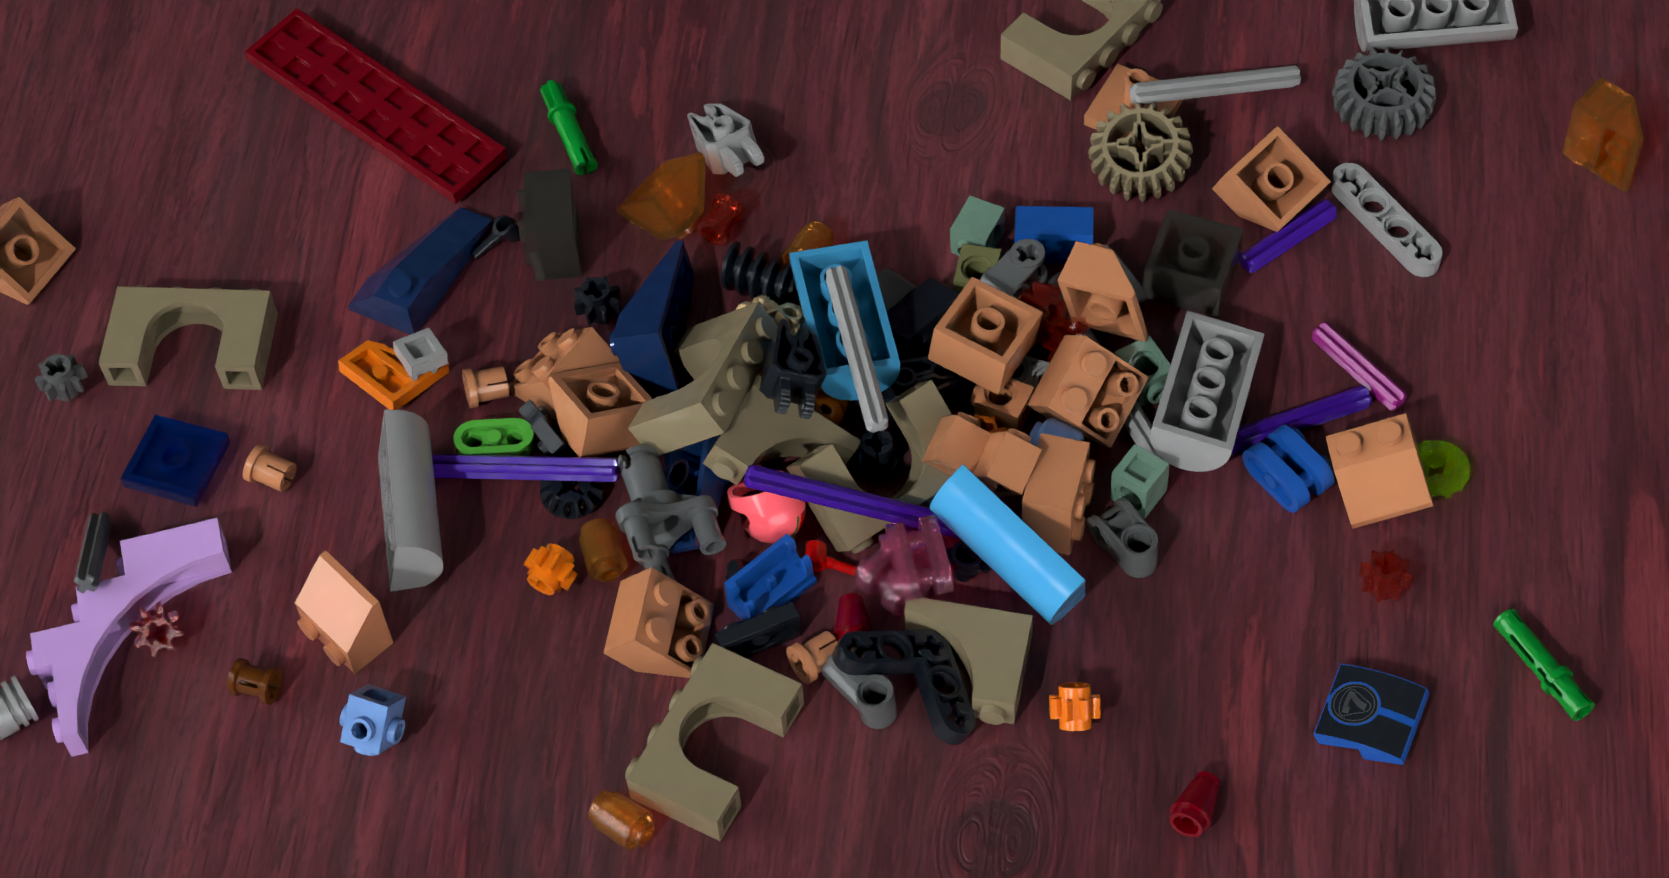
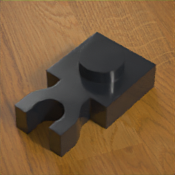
[519,399,579,457]

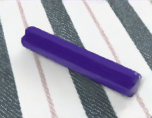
[1239,199,1337,273]

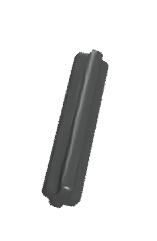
[74,511,112,593]

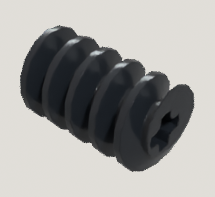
[721,241,800,305]

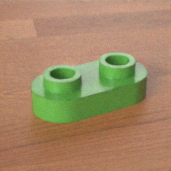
[453,418,536,456]

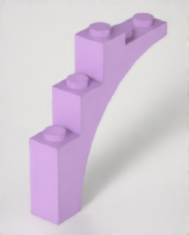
[26,518,232,757]

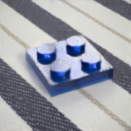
[120,414,231,507]

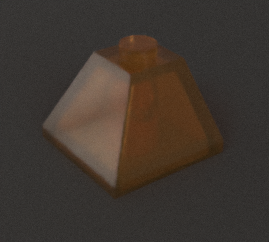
[616,152,705,240]

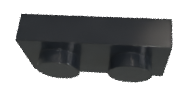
[715,602,801,658]

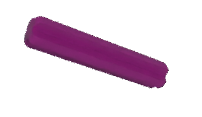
[1312,322,1407,411]

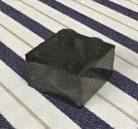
[517,168,582,281]
[1143,209,1244,317]

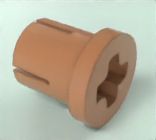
[462,366,509,408]
[243,443,297,492]
[786,631,838,684]

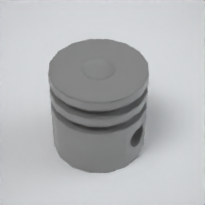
[0,675,39,741]

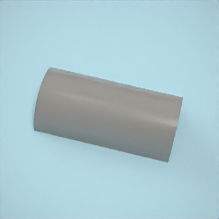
[1354,0,1518,52]
[1150,310,1264,472]
[378,410,443,592]

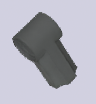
[821,649,898,729]

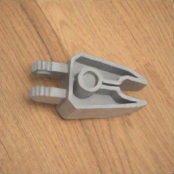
[687,103,765,177]

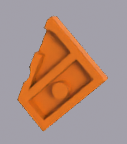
[338,340,449,410]

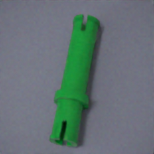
[1493,609,1595,721]

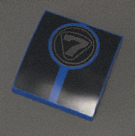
[1314,663,1430,765]

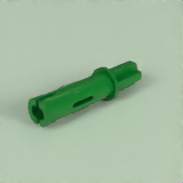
[540,80,598,176]

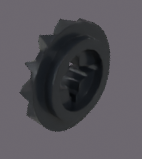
[540,480,605,519]

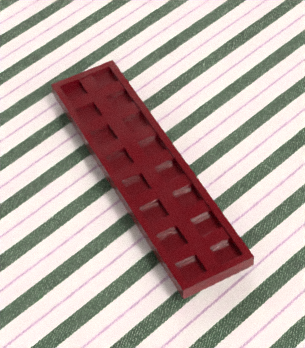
[245,8,508,204]

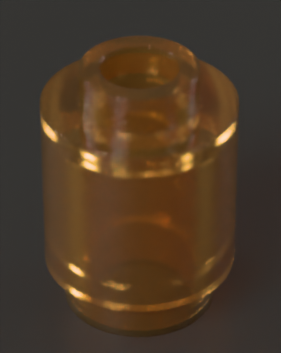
[782,221,834,267]
[579,518,628,582]
[588,790,655,850]

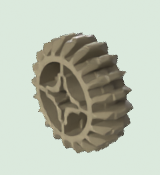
[1088,101,1193,202]

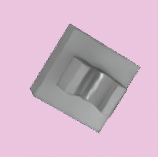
[393,328,448,381]

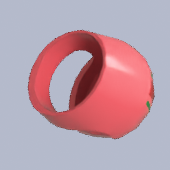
[727,470,806,544]

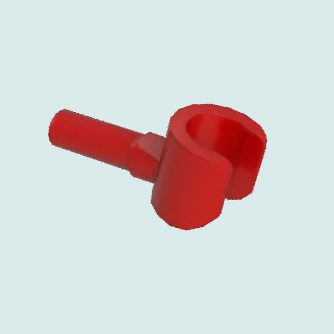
[804,540,861,577]

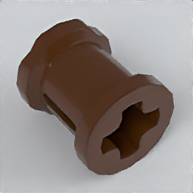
[227,658,283,705]

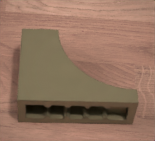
[702,375,861,485]
[904,595,1033,725]

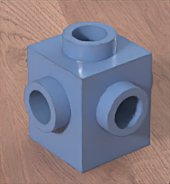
[340,684,406,756]

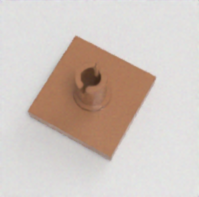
[1084,64,1184,147]

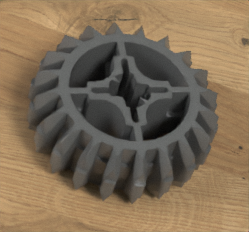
[1332,47,1436,141]

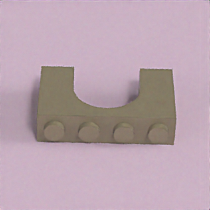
[1001,0,1163,101]
[99,285,278,390]
[628,302,778,456]
[786,380,952,554]
[625,643,804,841]

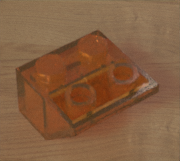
[1562,77,1644,193]

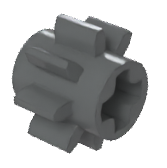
[34,353,88,402]

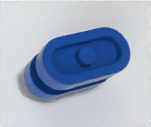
[1242,425,1335,513]

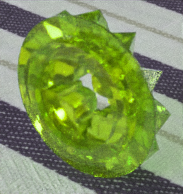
[1417,440,1471,499]

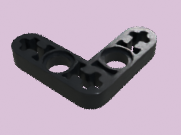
[832,629,976,745]

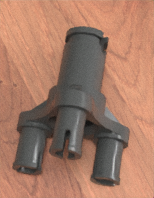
[615,444,727,582]

